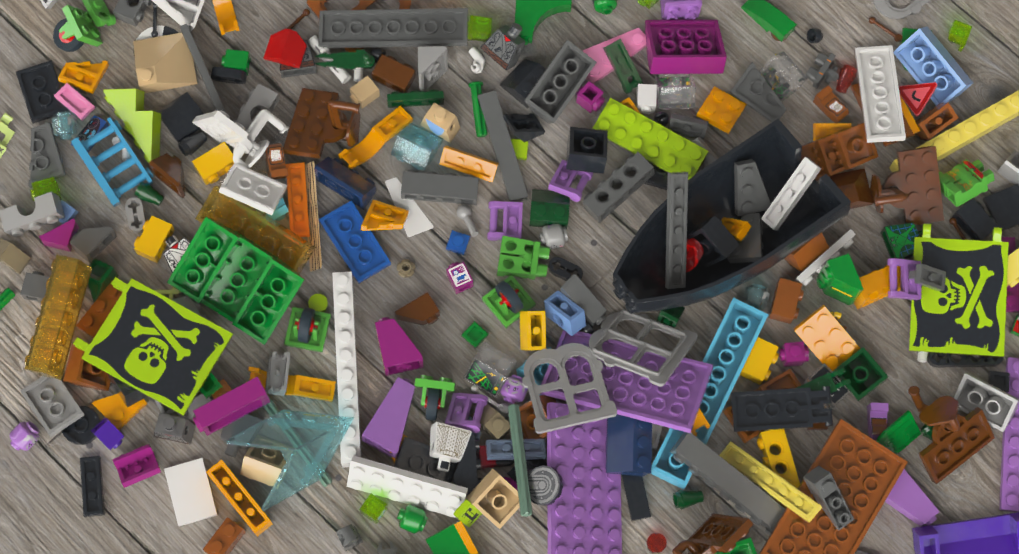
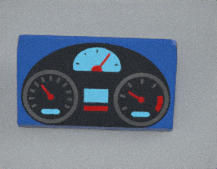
[71,115,109,153]

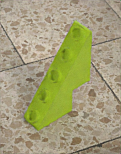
[103,89,161,163]

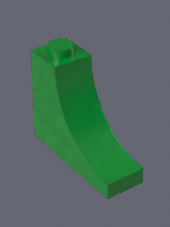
[515,0,572,45]

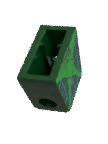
[880,223,922,259]

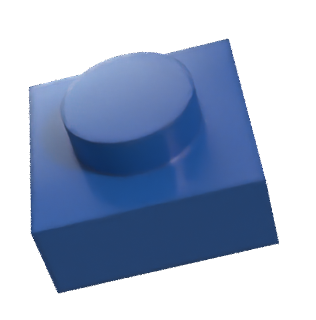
[446,230,470,255]

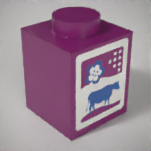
[446,262,473,294]

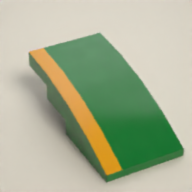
[425,520,479,554]

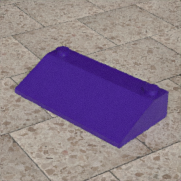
[912,512,1019,554]

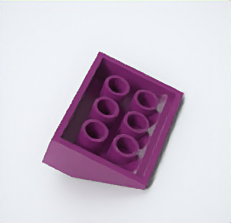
[645,20,727,74]

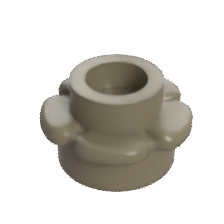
[397,259,416,278]

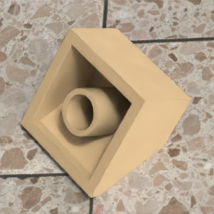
[240,435,294,488]
[466,469,520,529]

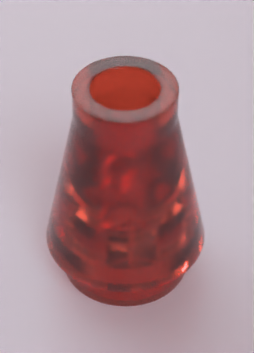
[835,65,857,94]

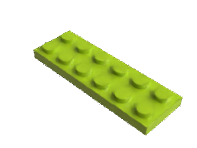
[592,98,709,180]

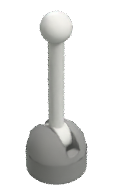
[471,385,509,419]

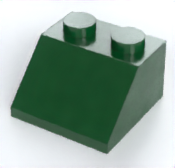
[529,189,570,229]
[833,347,888,401]

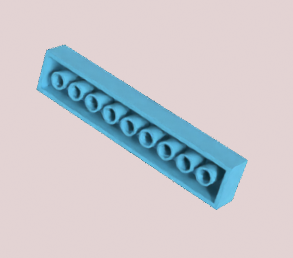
[650,297,769,490]

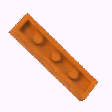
[286,162,310,238]

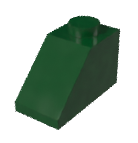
[657,307,685,328]

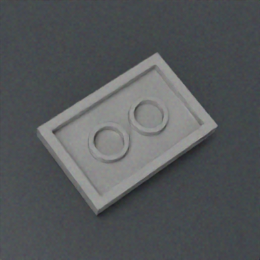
[20,369,84,437]

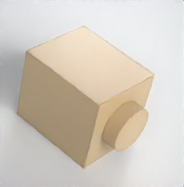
[350,76,380,109]

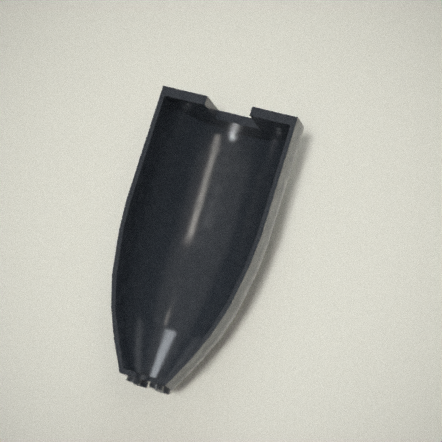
[612,119,851,314]

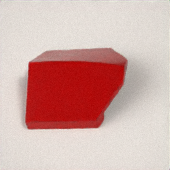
[263,28,307,69]

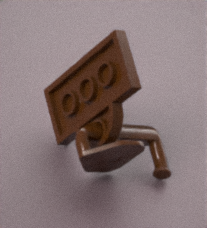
[283,88,360,159]
[870,146,944,225]
[908,386,995,484]
[672,513,753,554]

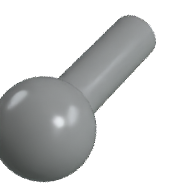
[457,205,479,237]

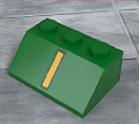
[816,254,864,305]

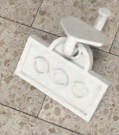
[192,109,289,169]

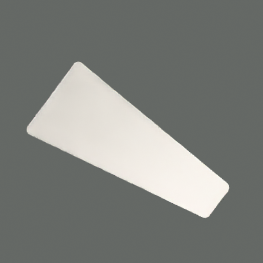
[385,177,433,237]

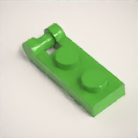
[82,0,116,27]

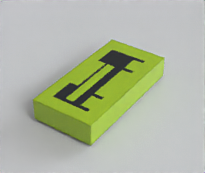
[453,499,482,528]

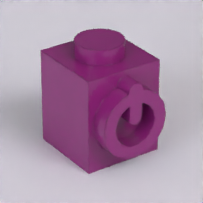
[576,81,605,113]
[779,341,809,367]

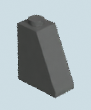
[560,274,607,328]

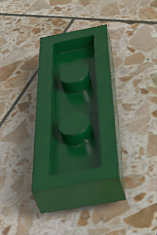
[387,89,444,108]

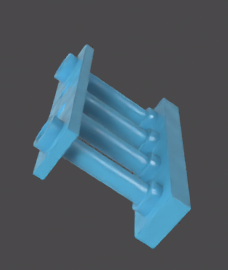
[71,117,154,207]

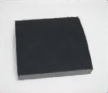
[157,92,204,143]

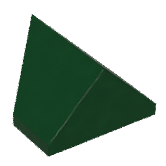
[83,259,119,302]

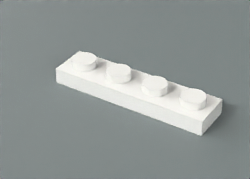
[761,157,822,231]
[794,229,856,286]

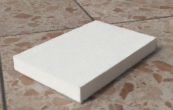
[219,163,287,215]
[164,458,218,526]

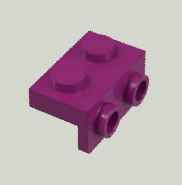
[113,444,161,488]

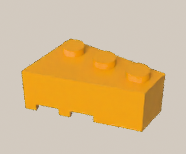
[854,265,901,310]

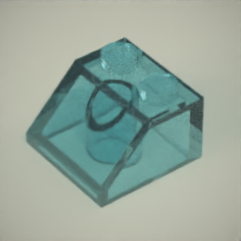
[390,123,443,171]

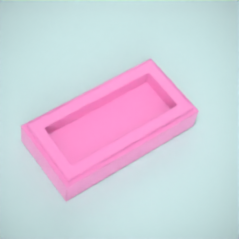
[54,83,95,121]

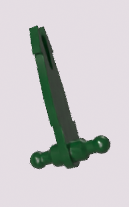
[315,50,375,70]

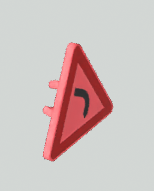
[899,82,938,116]

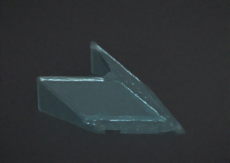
[226,409,354,511]

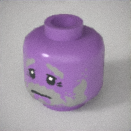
[500,374,528,404]
[10,421,40,451]

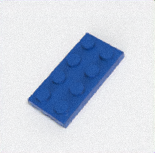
[319,200,391,284]

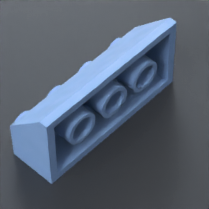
[893,26,973,106]

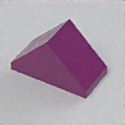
[39,218,79,252]

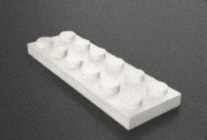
[855,45,906,143]
[347,455,468,519]

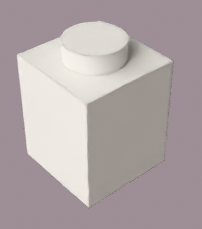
[636,84,657,114]

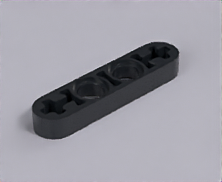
[927,352,1004,368]

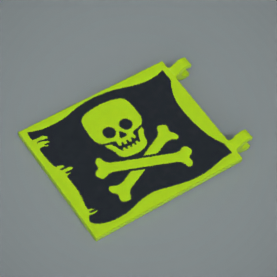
[909,224,1009,357]
[73,277,233,416]

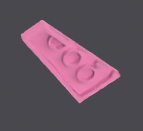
[583,28,646,84]

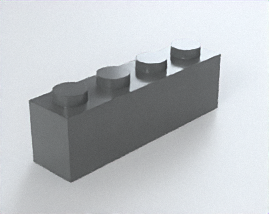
[401,170,479,205]

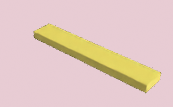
[719,441,822,523]

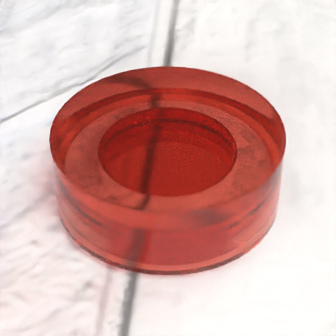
[646,533,667,553]

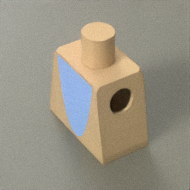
[420,103,460,143]

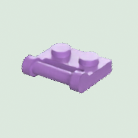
[548,160,593,202]
[487,201,523,241]
[887,258,921,300]
[445,393,488,433]

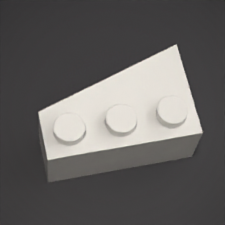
[152,0,205,32]

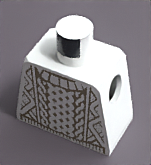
[429,422,472,472]

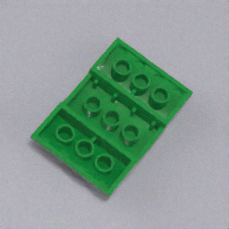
[167,217,305,345]

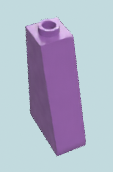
[362,377,415,459]
[885,469,940,527]

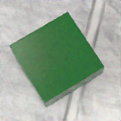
[461,321,489,349]

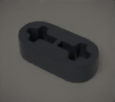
[211,67,247,84]
[548,257,583,281]

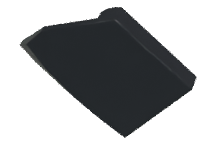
[503,113,545,142]

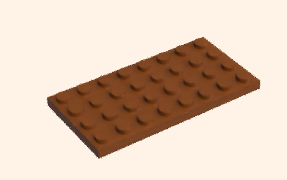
[760,419,908,554]

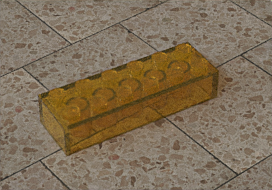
[195,186,316,274]
[24,255,92,380]

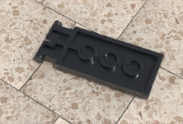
[731,386,833,432]

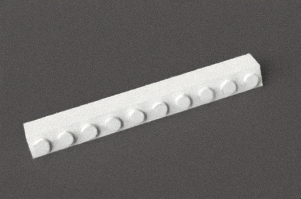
[332,271,362,468]

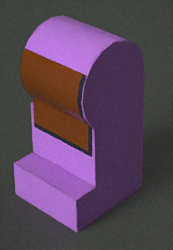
[867,402,888,440]

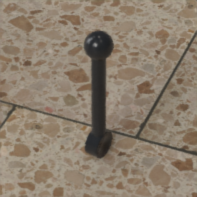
[151,2,158,37]

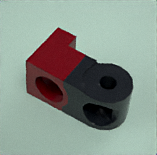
[479,446,514,469]

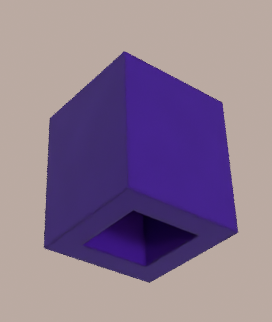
[91,417,124,450]

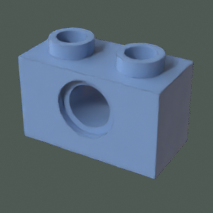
[544,291,586,336]

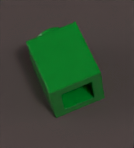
[221,49,251,76]

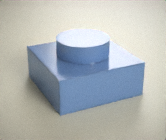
[59,200,78,224]

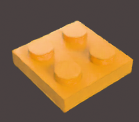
[696,86,747,134]

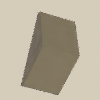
[0,238,31,274]

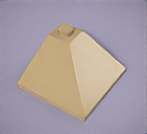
[133,33,198,93]

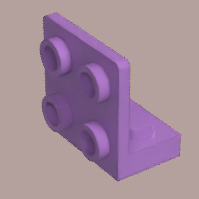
[660,0,702,20]

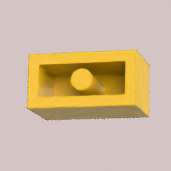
[192,142,234,185]
[134,216,175,263]
[520,311,546,350]
[740,337,779,385]

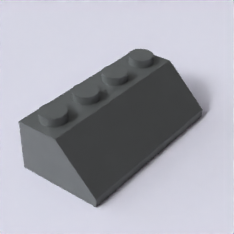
[524,40,597,124]

